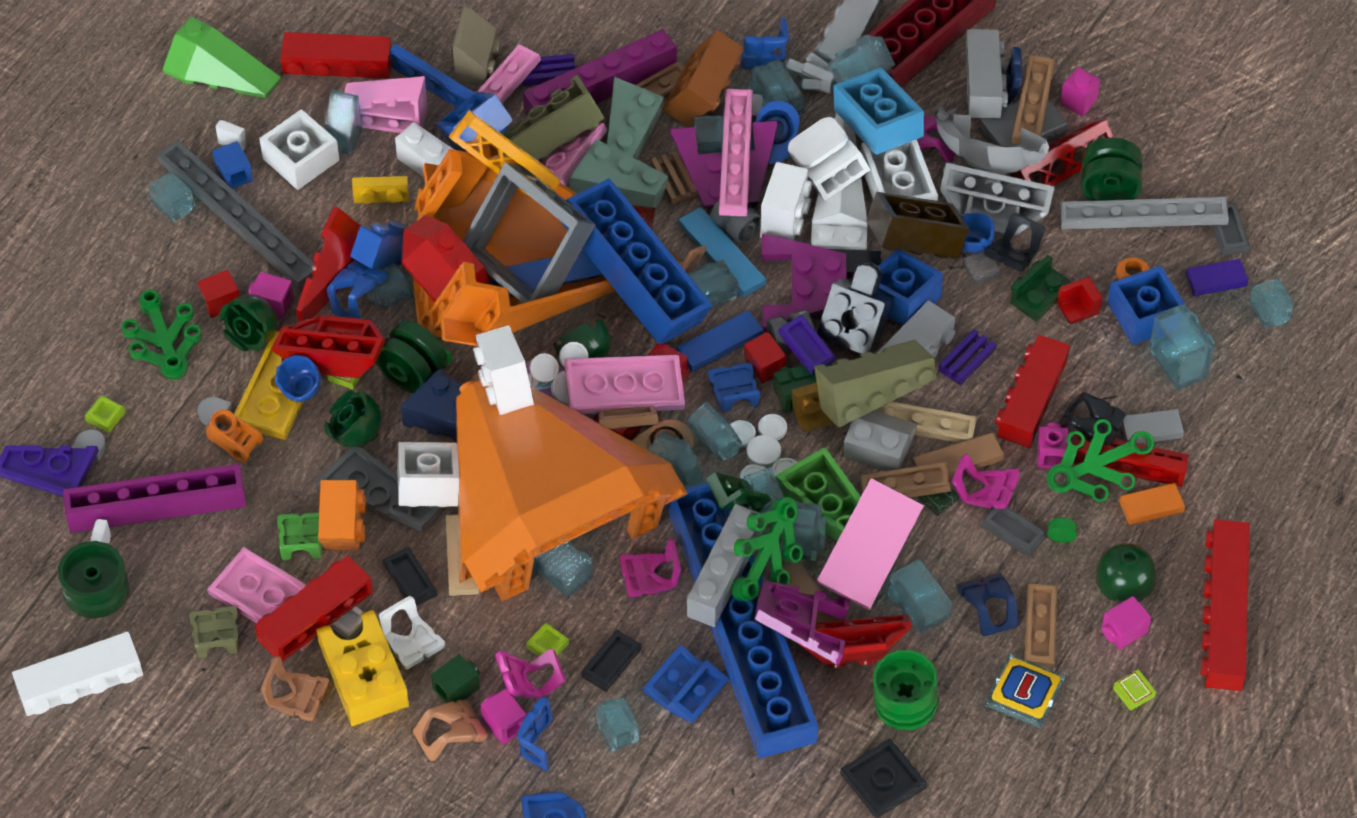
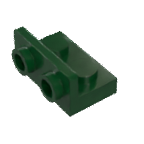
[1010,255,1073,322]
[706,472,771,513]

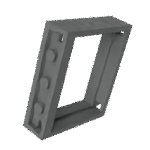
[462,162,596,304]

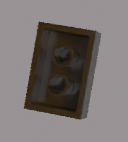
[866,191,969,259]

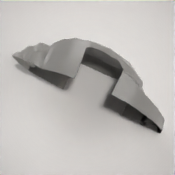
[935,106,1049,174]

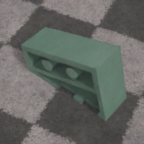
[607,77,664,160]
[568,139,669,214]

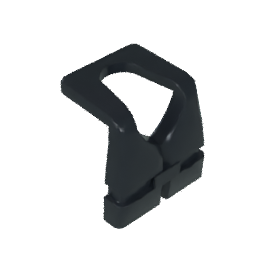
[983,213,1045,272]
[1059,392,1126,446]

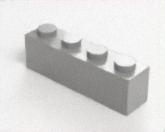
[815,0,885,78]
[965,29,1008,118]
[876,300,955,358]
[687,504,762,627]

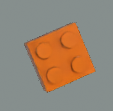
[318,480,367,551]

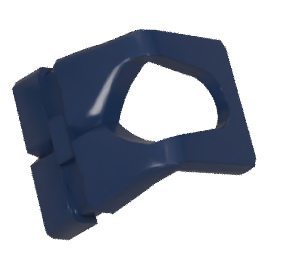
[1005,47,1023,104]
[958,573,1019,636]

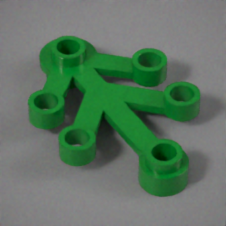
[121,289,202,380]
[1046,419,1154,502]
[731,497,803,601]

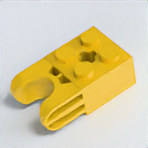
[316,610,409,726]

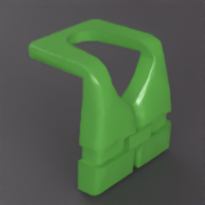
[277,512,323,560]

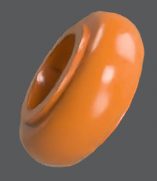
[1116,257,1150,280]

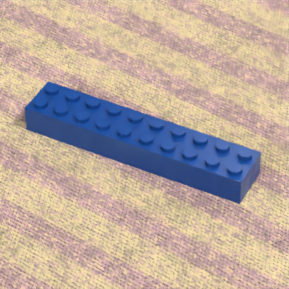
[668,482,818,759]

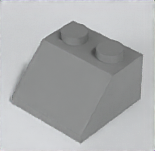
[844,410,918,471]

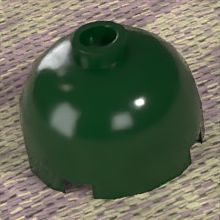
[219,294,277,352]
[553,319,611,358]
[324,389,382,448]
[1096,543,1156,602]

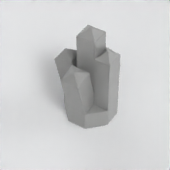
[785,52,841,95]

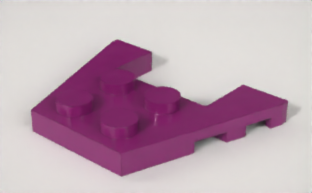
[670,121,777,209]
[762,234,847,333]
[755,580,849,664]

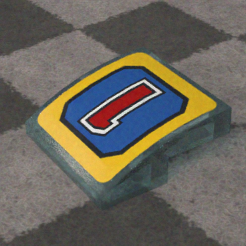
[985,654,1066,728]

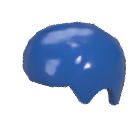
[962,212,995,254]
[275,355,321,402]

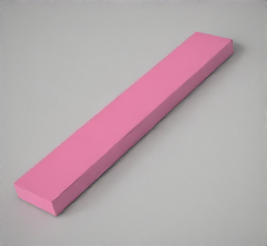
[719,89,753,216]

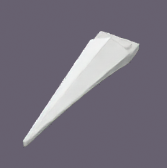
[811,78,868,250]

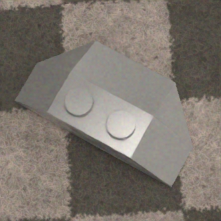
[940,163,1055,236]

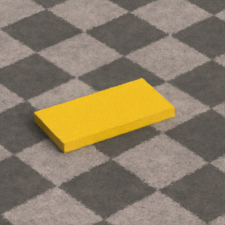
[234,331,304,440]

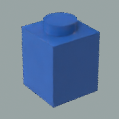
[212,141,253,189]

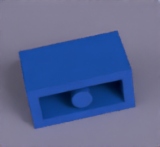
[350,221,405,269]

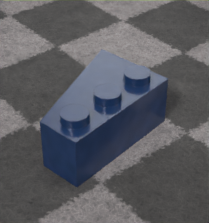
[401,369,462,442]

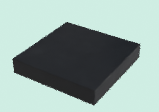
[840,739,927,818]

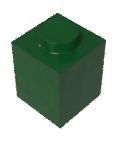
[431,654,480,703]

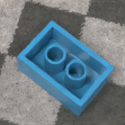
[834,67,924,155]

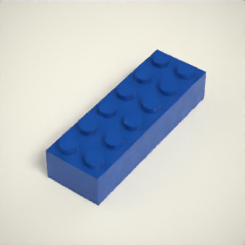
[559,178,712,345]

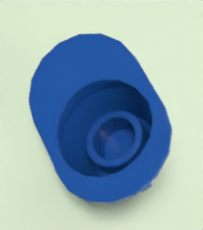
[750,100,800,164]

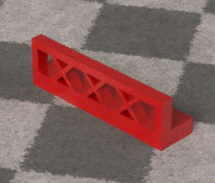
[1009,120,1114,186]
[1072,434,1189,487]

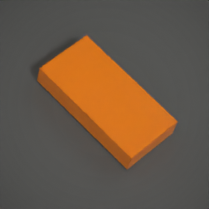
[1119,483,1185,525]

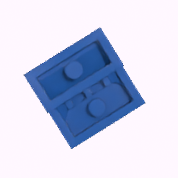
[642,644,729,723]

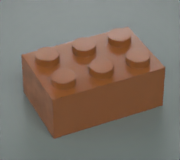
[662,29,743,128]

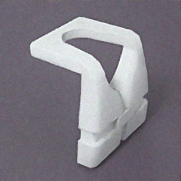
[378,596,445,669]

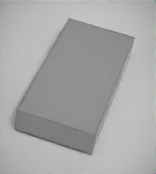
[1121,409,1184,444]

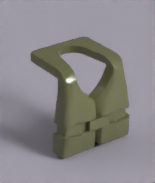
[189,606,239,658]

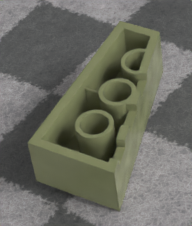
[503,75,604,160]
[814,340,936,428]

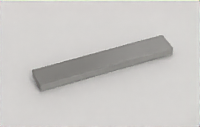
[1060,197,1229,230]

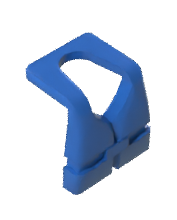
[740,17,789,69]
[327,260,388,319]
[708,362,761,413]
[517,696,553,771]

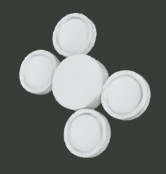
[529,342,597,420]
[727,414,798,492]

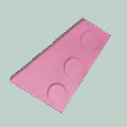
[340,76,428,133]

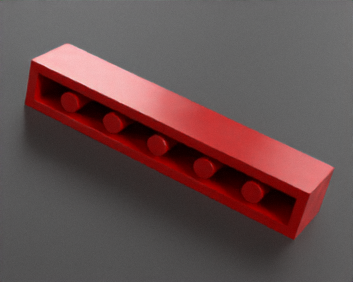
[1200,519,1250,691]

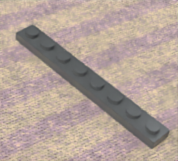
[157,140,314,289]

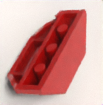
[402,215,492,302]
[271,315,385,378]
[798,614,912,668]

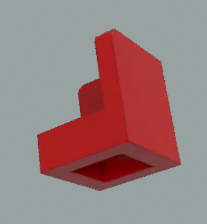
[197,269,240,318]
[1057,277,1103,324]
[744,332,787,384]

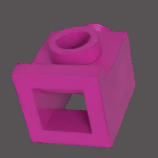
[1037,422,1068,469]

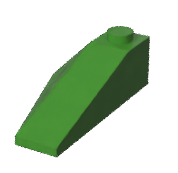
[163,17,282,98]

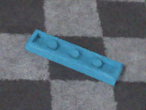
[678,207,766,298]

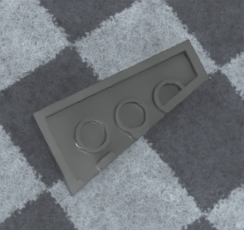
[316,447,442,532]

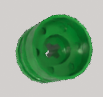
[873,650,938,731]

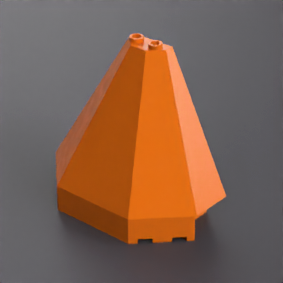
[412,135,616,347]
[456,380,688,602]

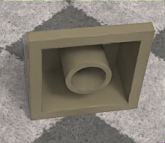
[453,7,501,85]

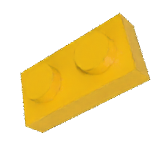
[352,176,409,204]

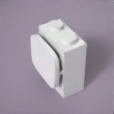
[788,117,870,201]

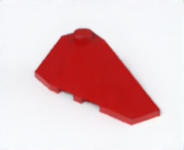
[296,206,361,322]

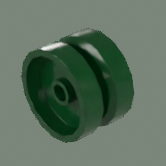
[1081,137,1143,201]
[375,320,448,393]
[58,541,129,619]

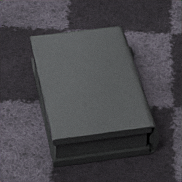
[978,99,1068,147]

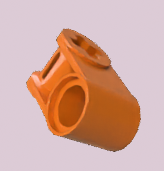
[206,409,264,463]

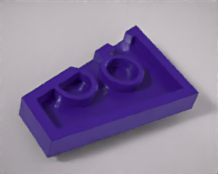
[0,446,99,497]

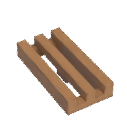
[651,151,697,205]
[598,406,658,429]

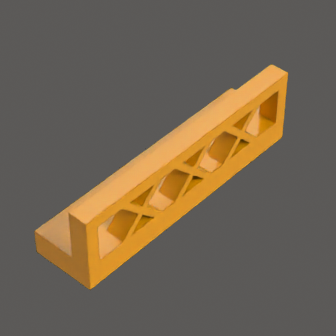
[449,110,561,202]

